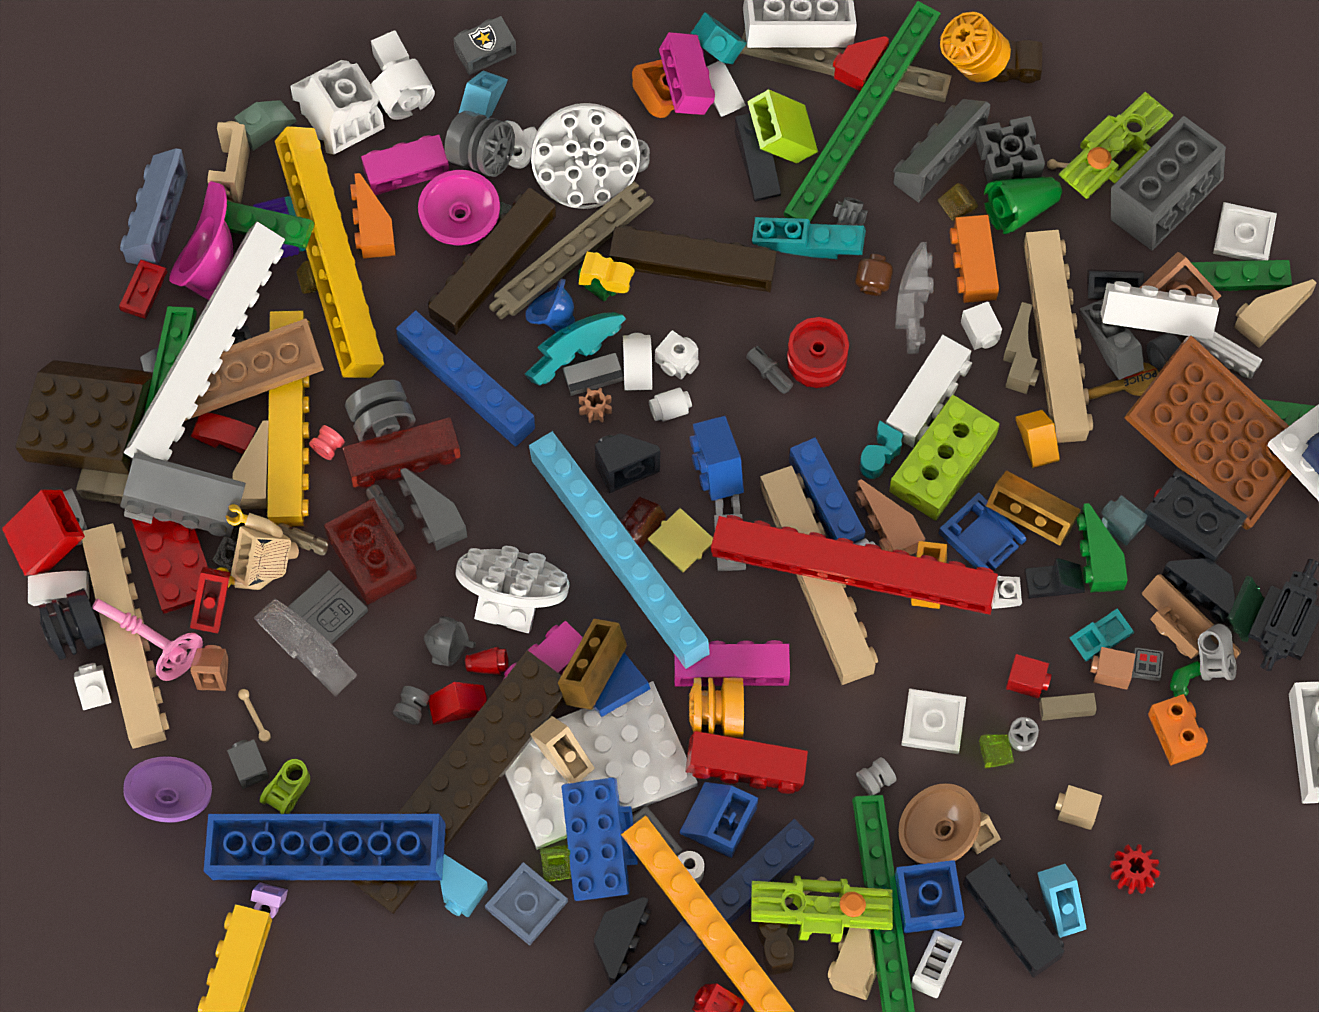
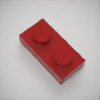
[119,260,167,319]

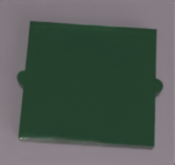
[1228,576,1265,642]

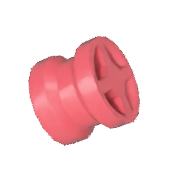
[309,425,345,460]

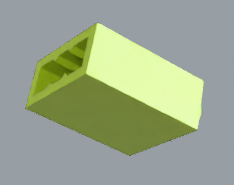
[747,89,818,163]

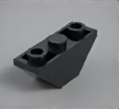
[1162,558,1237,626]
[593,897,652,985]

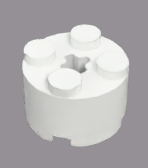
[371,59,435,120]

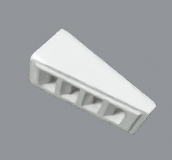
[911,930,962,998]

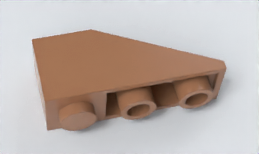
[854,479,926,555]

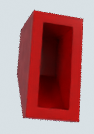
[833,36,889,91]

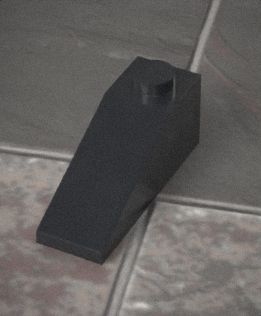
[734,113,781,201]

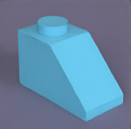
[459,70,508,118]
[440,854,488,917]
[1038,864,1086,938]

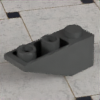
[1080,299,1144,380]
[398,468,467,551]

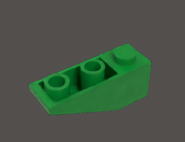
[1077,503,1128,593]

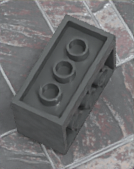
[1111,116,1226,251]

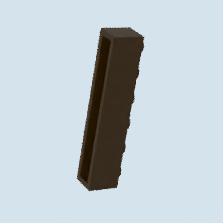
[428,187,556,336]
[609,226,777,292]

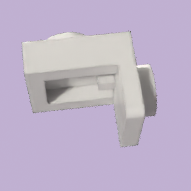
[74,663,111,710]

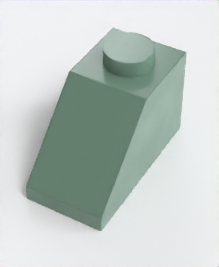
[234,100,297,151]

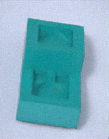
[1069,608,1134,661]

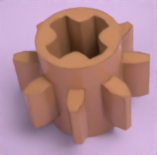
[579,388,612,423]

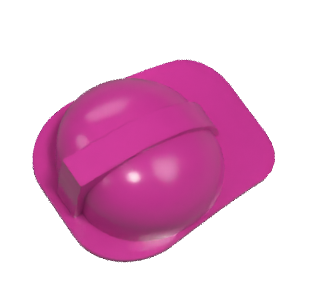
[169,181,233,300]

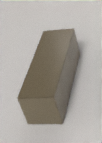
[1039,693,1097,721]

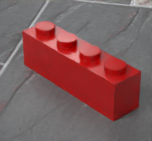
[685,731,808,794]

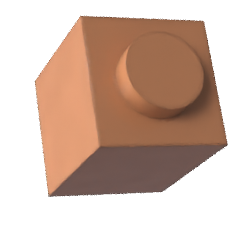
[1090,647,1135,690]

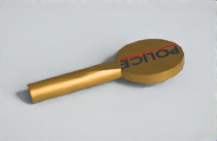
[1088,363,1159,400]

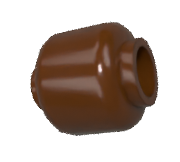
[855,254,893,296]

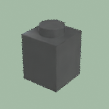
[227,739,269,789]

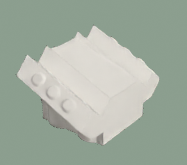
[291,60,385,154]

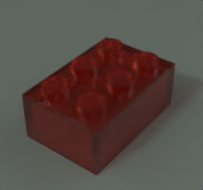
[324,498,417,605]

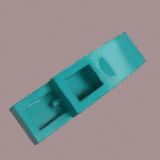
[752,217,866,259]
[525,312,626,386]

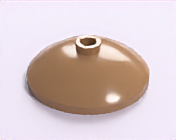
[898,784,981,864]

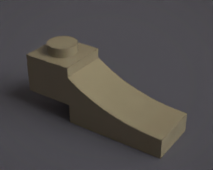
[1003,302,1040,394]

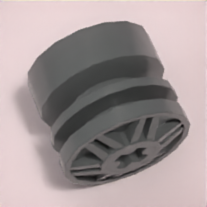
[445,110,515,177]

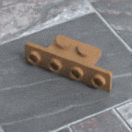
[1142,574,1241,659]

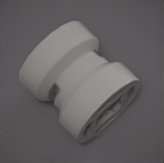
[856,757,896,796]

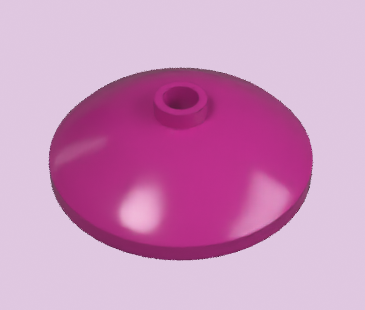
[418,170,500,245]

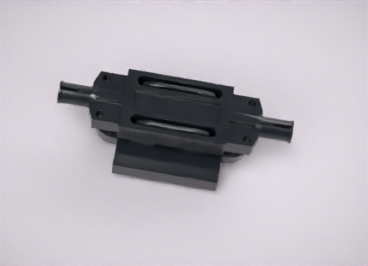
[1248,559,1319,671]

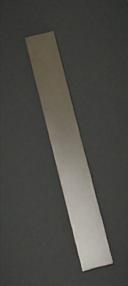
[741,30,952,103]

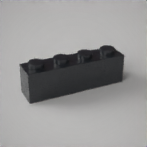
[963,857,1065,978]

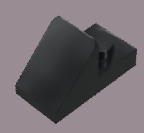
[1024,558,1085,599]

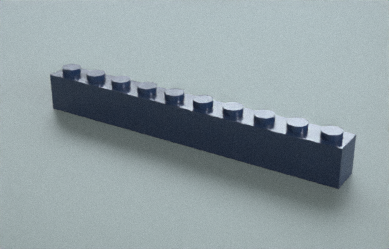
[584,818,815,1012]

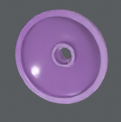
[123,757,212,823]

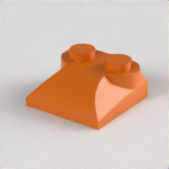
[632,60,674,118]

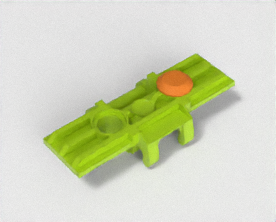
[1059,92,1173,199]
[751,876,893,943]

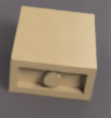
[207,121,250,204]

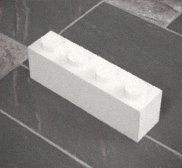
[1101,281,1219,339]
[886,335,972,448]

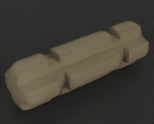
[278,523,329,555]

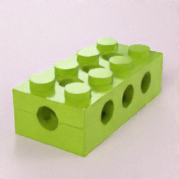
[889,395,999,521]

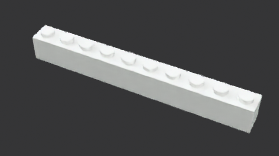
[123,222,285,461]

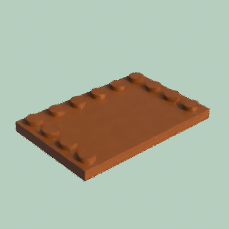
[1124,335,1292,530]

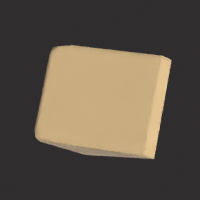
[971,812,1001,854]

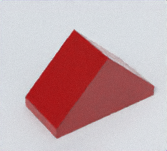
[428,682,487,725]

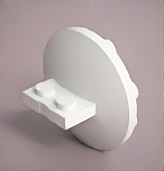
[531,103,640,209]
[456,546,569,634]

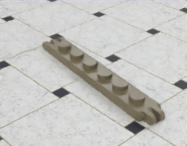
[489,181,654,319]

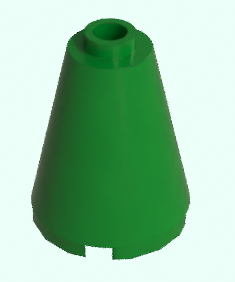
[984,177,1062,234]

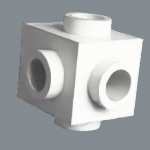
[655,330,699,380]

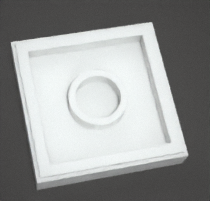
[1213,202,1277,261]
[901,689,966,754]

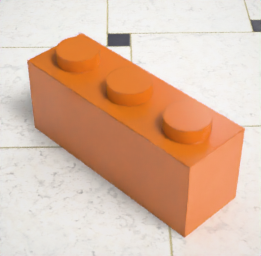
[950,215,999,303]

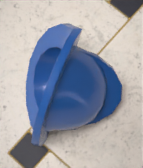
[526,279,575,332]

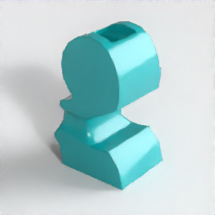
[860,421,904,479]

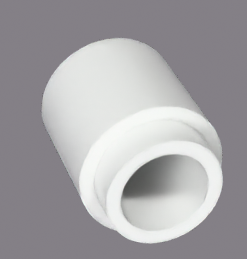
[649,387,692,422]
[678,851,704,884]

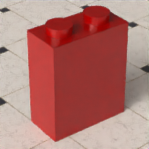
[2,490,85,575]

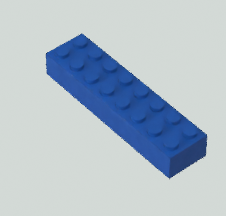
[204,814,446,880]

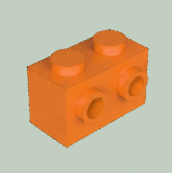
[1148,694,1208,766]

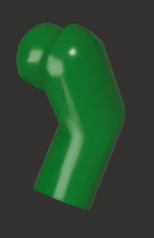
[1170,661,1201,697]

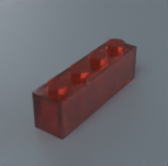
[342,417,461,488]

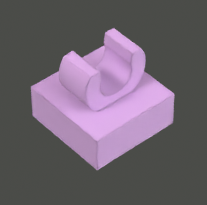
[250,882,288,918]

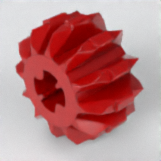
[1110,844,1160,894]

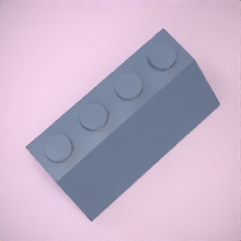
[120,148,188,265]

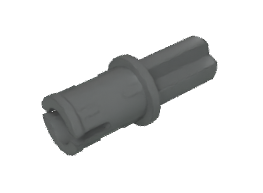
[746,346,793,394]

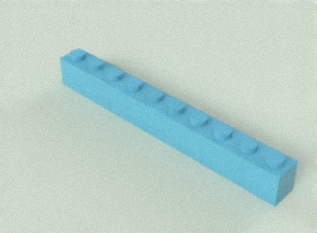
[529,431,710,669]

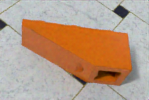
[350,173,395,259]

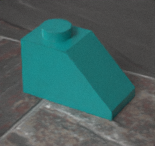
[691,12,747,65]

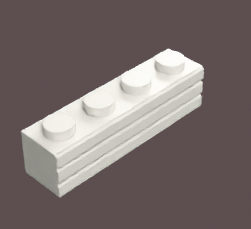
[1194,332,1262,379]

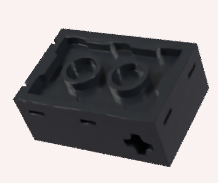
[1141,468,1248,563]

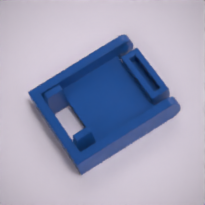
[938,493,1027,570]

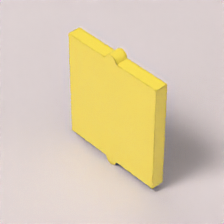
[648,508,713,572]

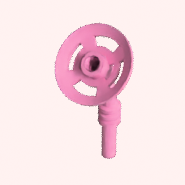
[92,598,203,681]

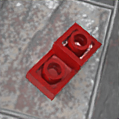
[191,412,256,454]

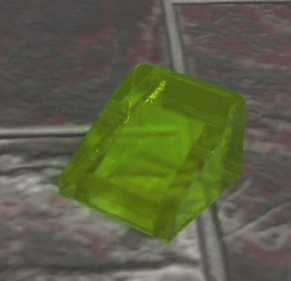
[979,735,1014,768]
[540,845,572,882]

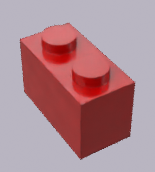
[190,567,231,633]

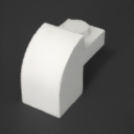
[623,333,652,390]

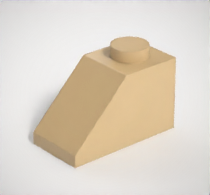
[530,716,595,783]

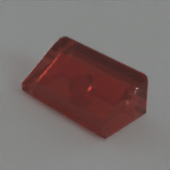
[620,497,666,549]

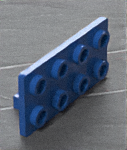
[561,778,638,901]

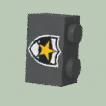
[453,16,516,75]

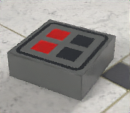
[1132,647,1163,681]

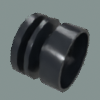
[38,588,106,660]

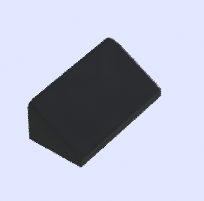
[1087,269,1144,299]

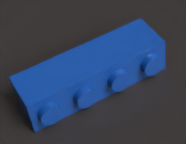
[789,438,865,543]

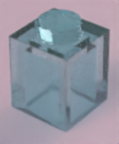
[1101,495,1148,546]

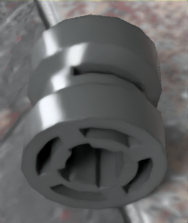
[393,686,430,724]

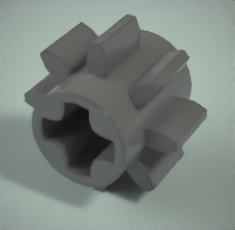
[832,197,868,225]

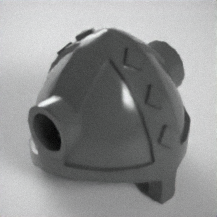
[424,616,476,667]

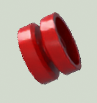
[787,317,849,388]

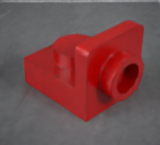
[692,983,745,1012]

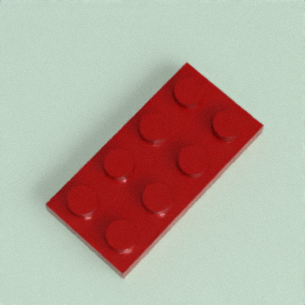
[131,517,208,614]

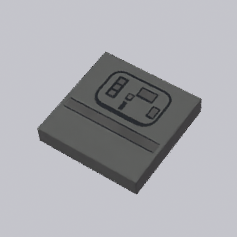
[287,570,368,649]

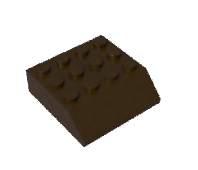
[15,360,153,475]

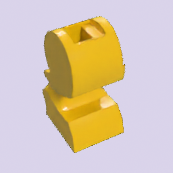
[579,251,635,293]

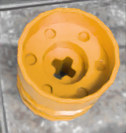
[940,12,1011,83]
[689,678,744,738]

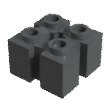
[975,116,1045,184]

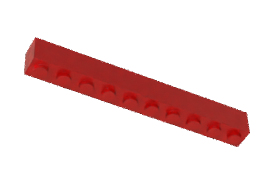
[711,515,998,615]

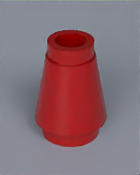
[465,647,509,675]

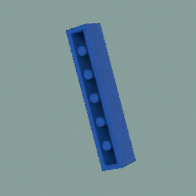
[396,310,535,447]

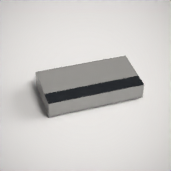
[563,353,624,396]

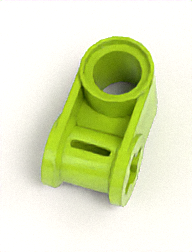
[260,759,310,814]

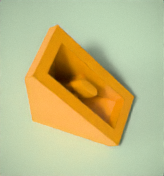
[1015,410,1060,468]

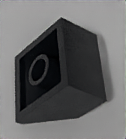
[595,433,660,494]

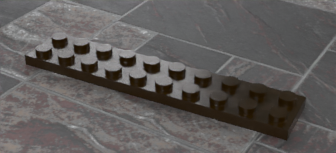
[350,650,564,914]

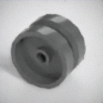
[344,380,416,445]

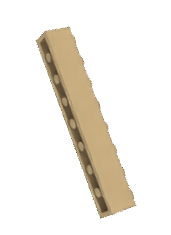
[1023,230,1093,443]
[760,466,878,685]
[82,523,169,749]

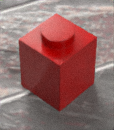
[1006,654,1052,699]

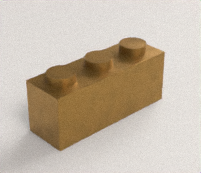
[986,470,1080,545]
[558,619,627,710]

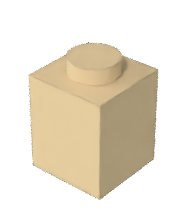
[1055,785,1102,830]

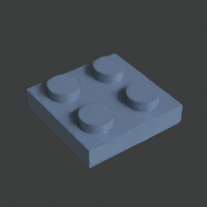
[485,862,568,945]

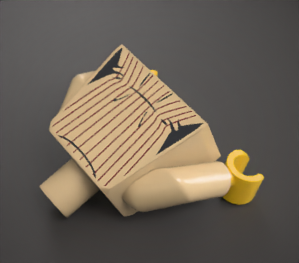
[217,504,299,590]

